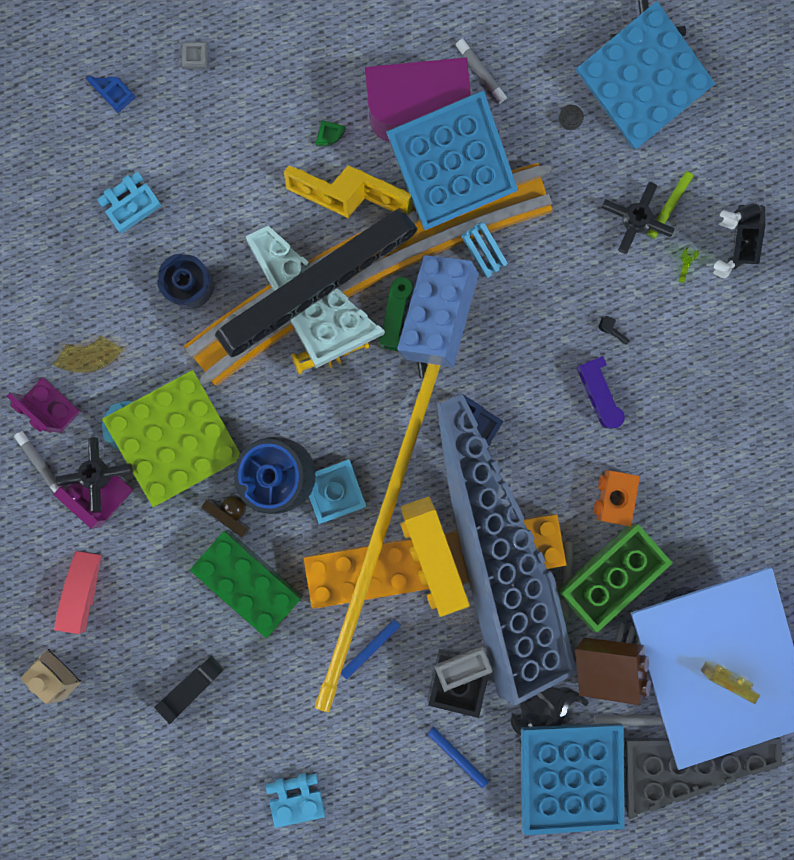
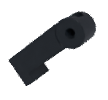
[154,655,224,725]

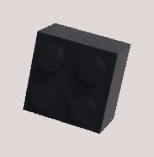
[427,649,489,718]

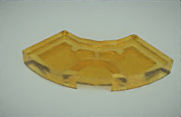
[54,336,124,373]

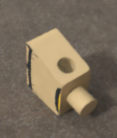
[21,648,82,704]

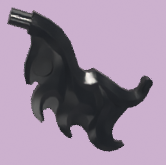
[510,686,589,751]

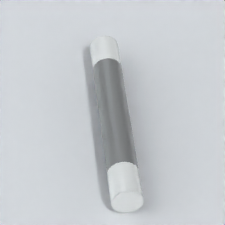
[456,39,507,104]
[14,431,62,493]

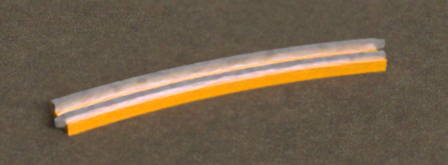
[184,163,553,386]

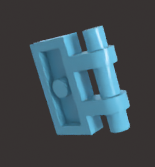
[97,171,162,234]
[266,773,325,828]

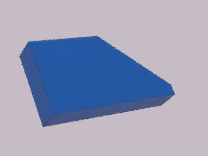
[86,76,136,113]

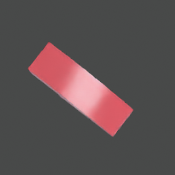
[54,551,101,634]

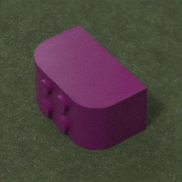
[365,57,471,142]

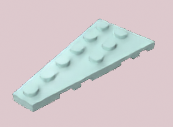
[245,226,385,368]

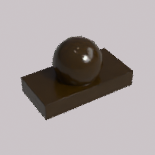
[201,495,251,537]

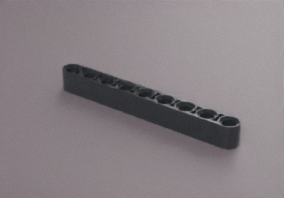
[215,208,418,357]

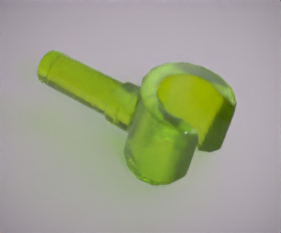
[678,246,699,284]

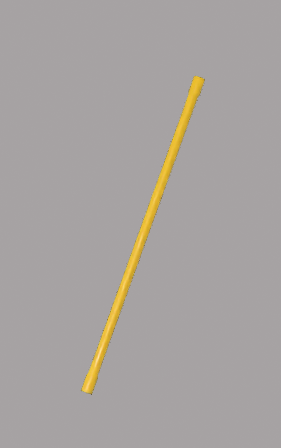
[314,364,441,712]

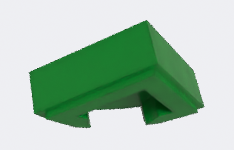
[316,120,346,147]

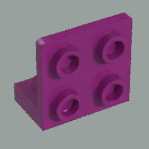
[6,377,81,433]
[53,458,133,529]

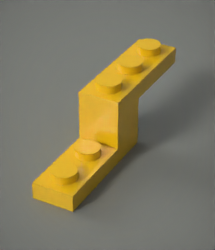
[284,165,412,218]

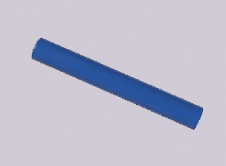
[341,618,401,679]
[427,727,489,788]

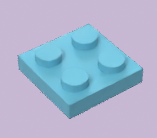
[309,459,367,524]

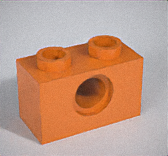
[593,470,640,527]

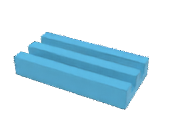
[461,221,508,278]

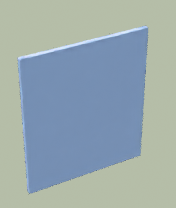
[631,567,794,770]

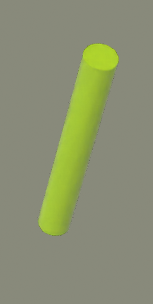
[647,171,694,239]

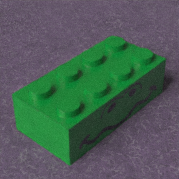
[190,530,303,639]

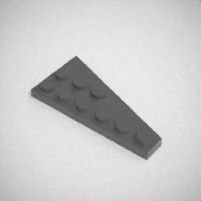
[625,737,782,819]

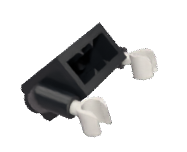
[713,202,766,278]

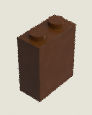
[575,637,651,706]

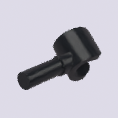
[599,316,630,345]

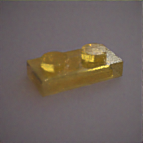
[700,662,760,704]

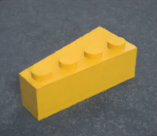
[400,496,470,617]

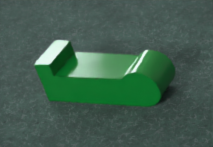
[379,277,412,352]

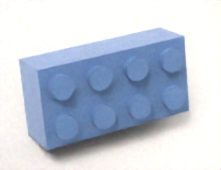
[397,255,479,368]

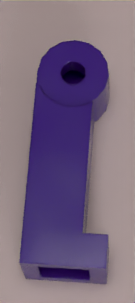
[576,356,625,429]

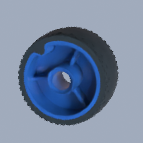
[234,437,316,514]

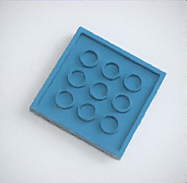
[575,1,715,150]
[386,90,518,230]
[521,723,625,835]

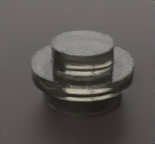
[559,105,584,130]

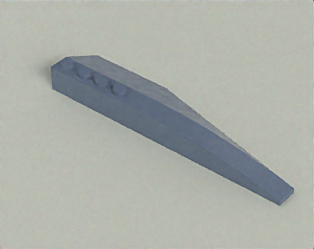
[437,394,577,706]

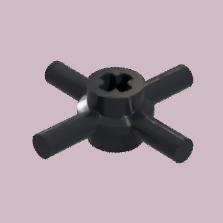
[601,182,675,254]
[56,437,133,513]

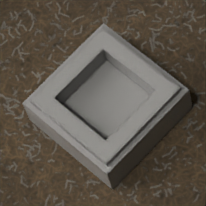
[182,42,208,69]

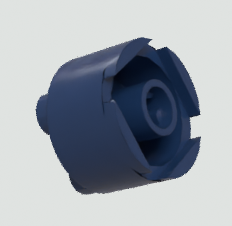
[157,254,214,310]

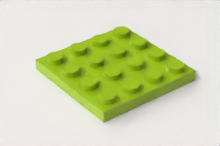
[102,370,241,507]

